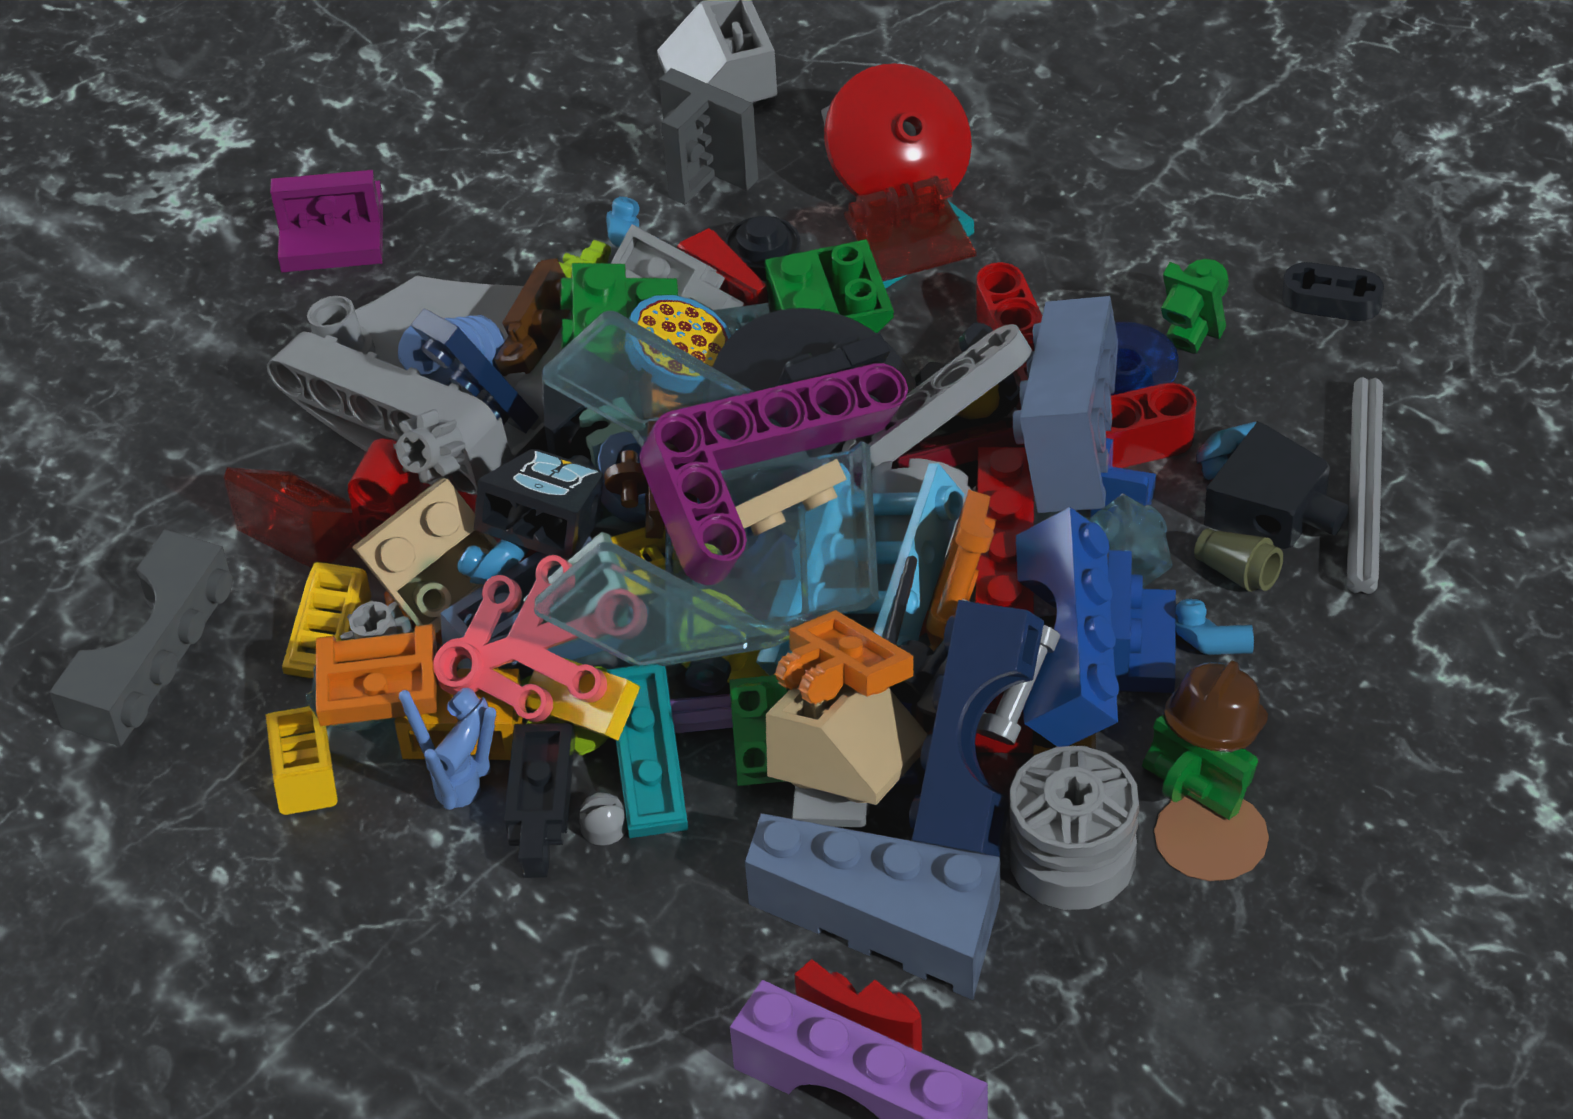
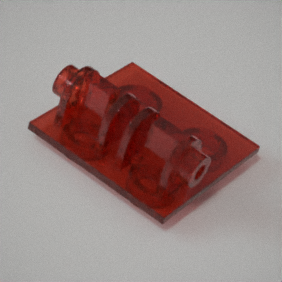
[844,175,977,281]

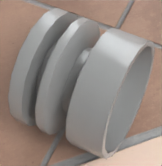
[1009,746,1139,910]

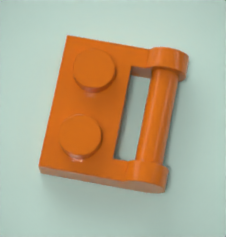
[926,489,996,639]
[316,624,438,726]

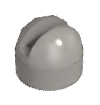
[579,792,628,845]

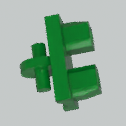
[1161,259,1229,354]
[729,675,790,786]
[1142,715,1258,820]

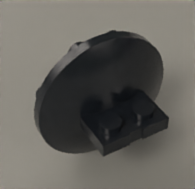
[706,308,916,506]

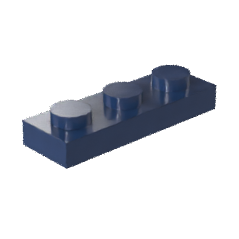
[411,308,539,433]

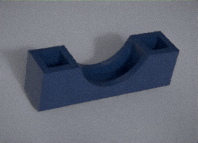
[909,600,1044,857]

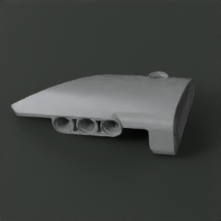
[267,275,571,495]

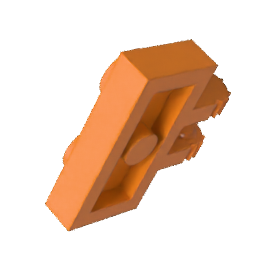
[774,610,913,705]

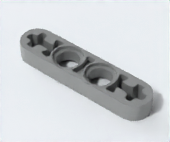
[842,324,1032,477]

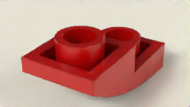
[794,959,922,1052]

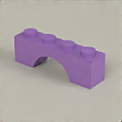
[730,980,988,1119]

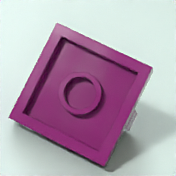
[270,170,383,272]

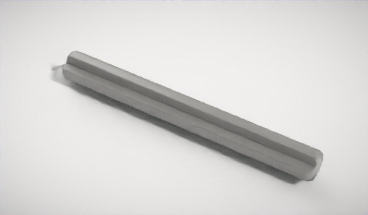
[1347,377,1383,594]

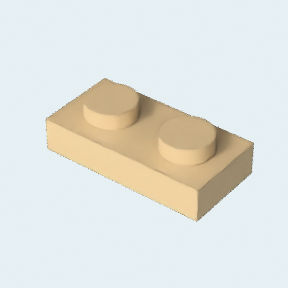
[735,459,847,536]

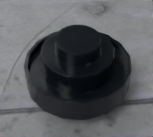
[725,216,801,281]

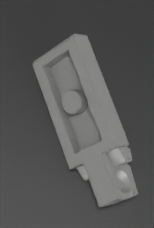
[610,224,744,321]

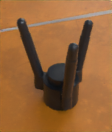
[884,556,948,703]

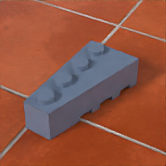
[1013,296,1118,513]
[745,813,1000,1000]

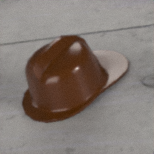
[1163,660,1268,752]

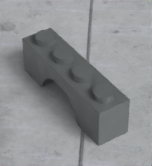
[49,529,233,747]

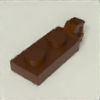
[494,258,571,376]

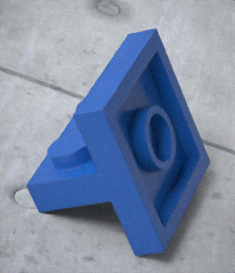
[1108,550,1176,693]

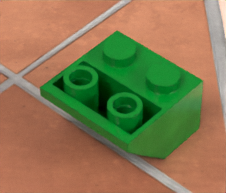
[765,239,894,333]

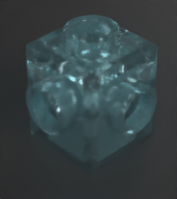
[1088,494,1173,588]

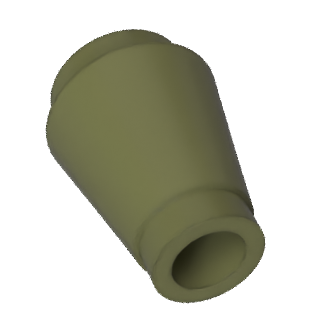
[1194,528,1283,592]

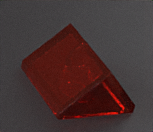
[223,467,359,569]

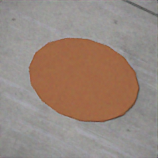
[1154,795,1269,881]

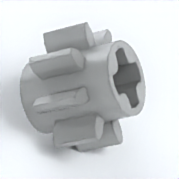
[393,409,466,483]
[340,601,415,640]

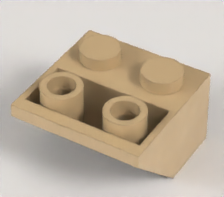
[352,478,497,634]
[766,683,928,805]

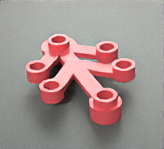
[433,555,648,722]

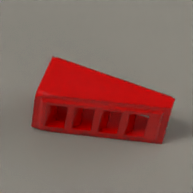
[677,228,769,322]

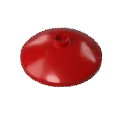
[824,63,972,214]

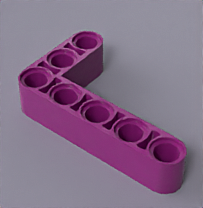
[639,363,908,585]

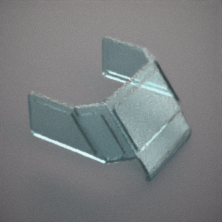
[534,311,879,666]

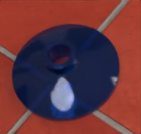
[1111,322,1179,395]

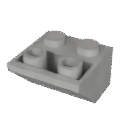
[657,0,777,103]

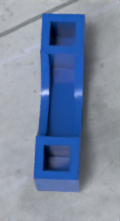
[1016,507,1119,747]

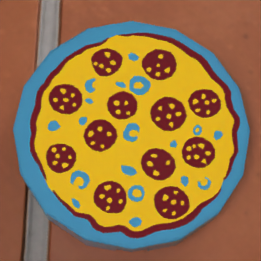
[624,295,731,387]

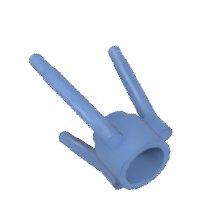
[399,690,496,810]

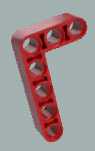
[976,262,1197,468]

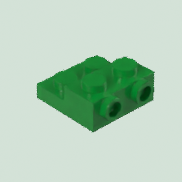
[561,263,678,374]

